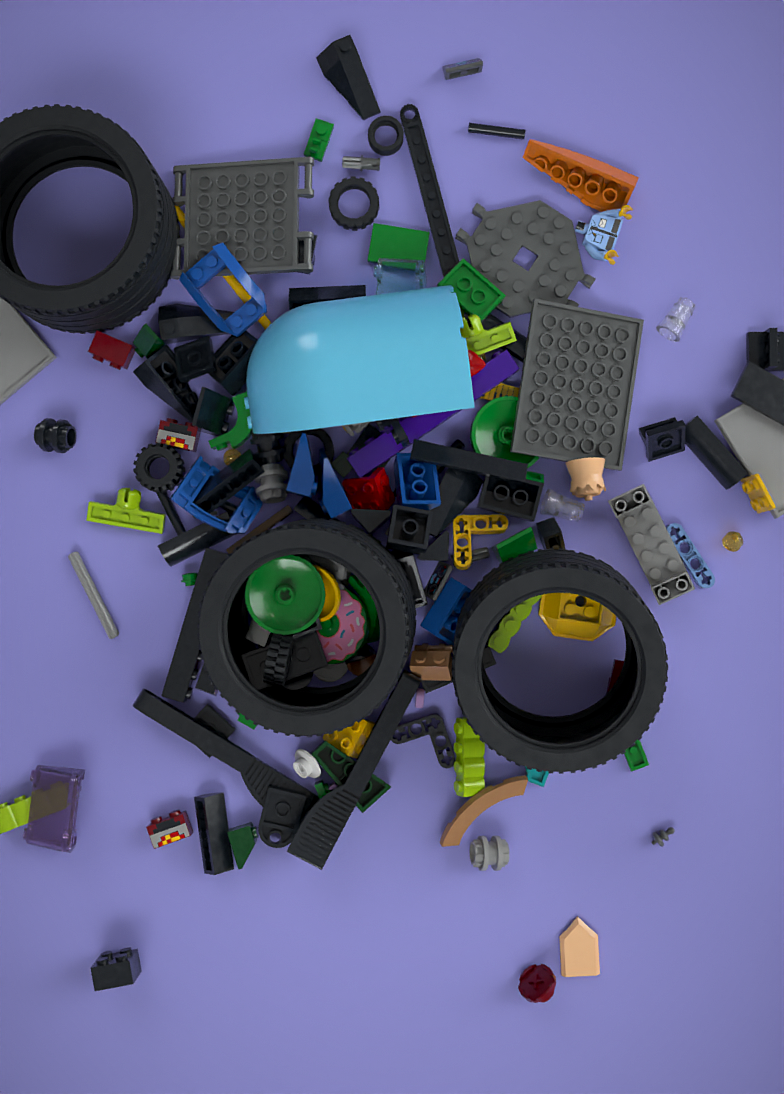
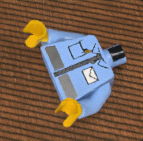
[575,205,633,265]

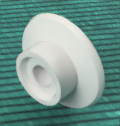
[293,749,321,778]

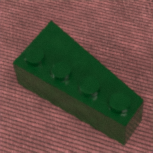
[311,740,391,813]

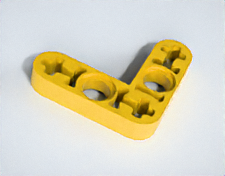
[453,514,509,570]

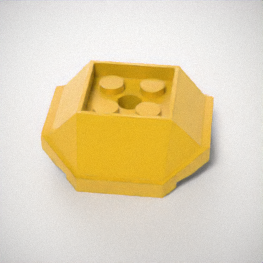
[538,593,616,641]

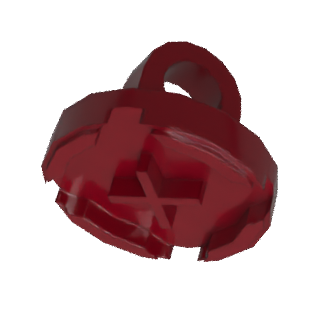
[518,964,556,1003]

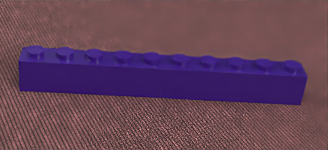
[347,349,520,478]

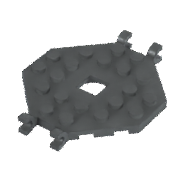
[455,200,596,318]

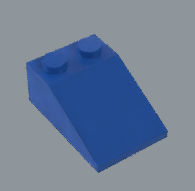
[286,433,319,499]
[318,448,352,518]

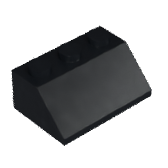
[208,331,258,396]
[477,476,544,522]

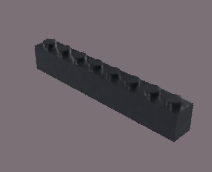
[161,548,228,703]

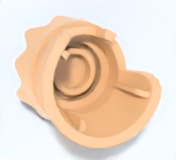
[565,457,606,501]

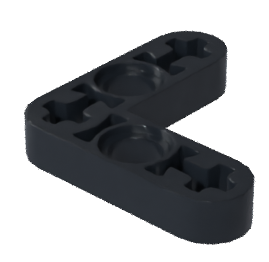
[391,714,456,769]

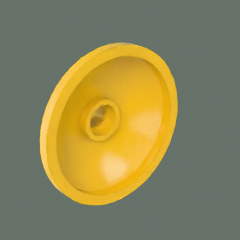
[312,564,341,622]

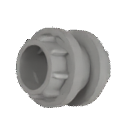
[255,464,289,503]
[469,836,509,871]

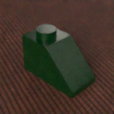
[133,324,165,359]
[227,822,259,870]

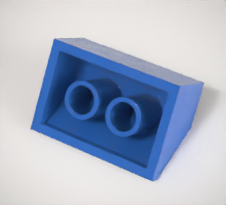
[393,453,441,510]
[420,577,471,647]

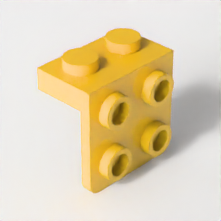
[740,473,776,513]
[323,719,375,758]

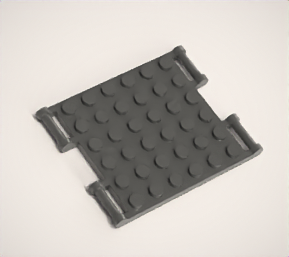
[170,157,314,280]

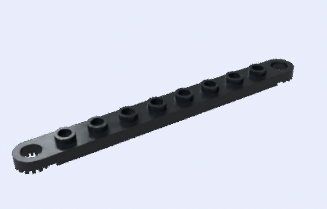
[400,104,460,278]

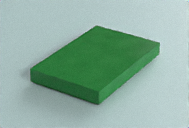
[367,223,430,271]
[437,258,506,322]

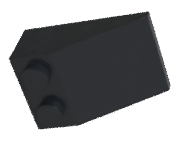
[192,387,234,437]
[390,550,428,608]

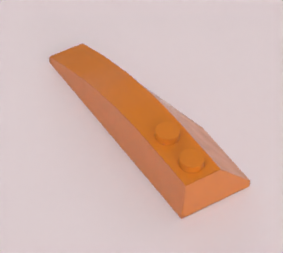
[522,139,639,212]

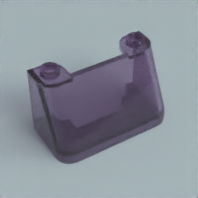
[23,765,85,853]

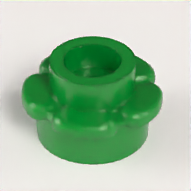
[181,573,198,586]

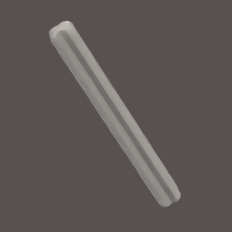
[68,552,119,639]

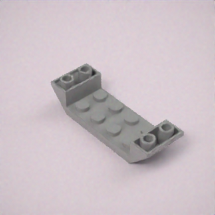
[608,484,695,605]

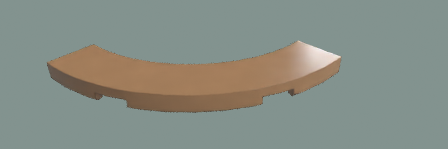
[439,775,528,847]

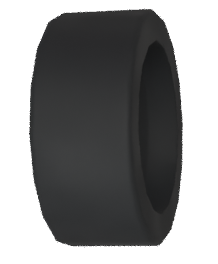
[368,116,404,156]

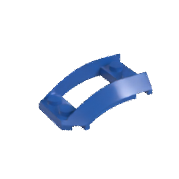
[179,243,267,337]
[170,456,263,534]

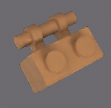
[410,643,453,681]

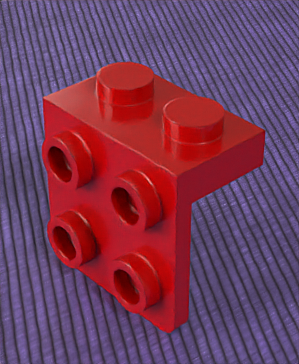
[342,467,395,510]

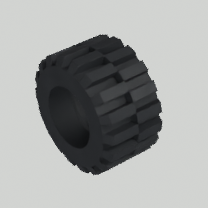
[133,443,185,493]

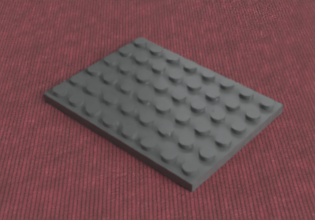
[510,298,644,471]

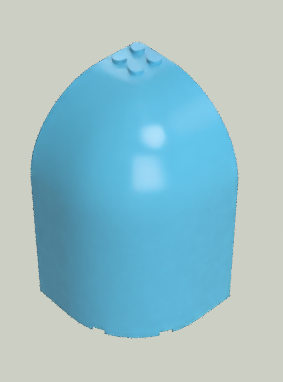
[244,285,475,434]

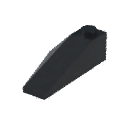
[316,35,381,120]
[133,345,198,423]

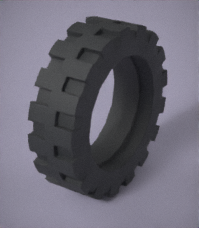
[329,176,379,231]
[283,428,334,475]

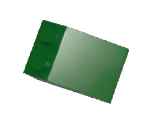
[491,527,538,563]

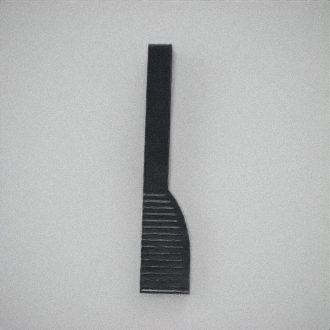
[287,669,422,870]
[133,689,320,828]

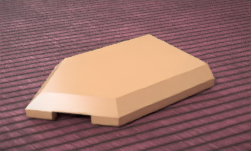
[559,916,600,977]

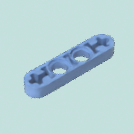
[666,523,715,588]

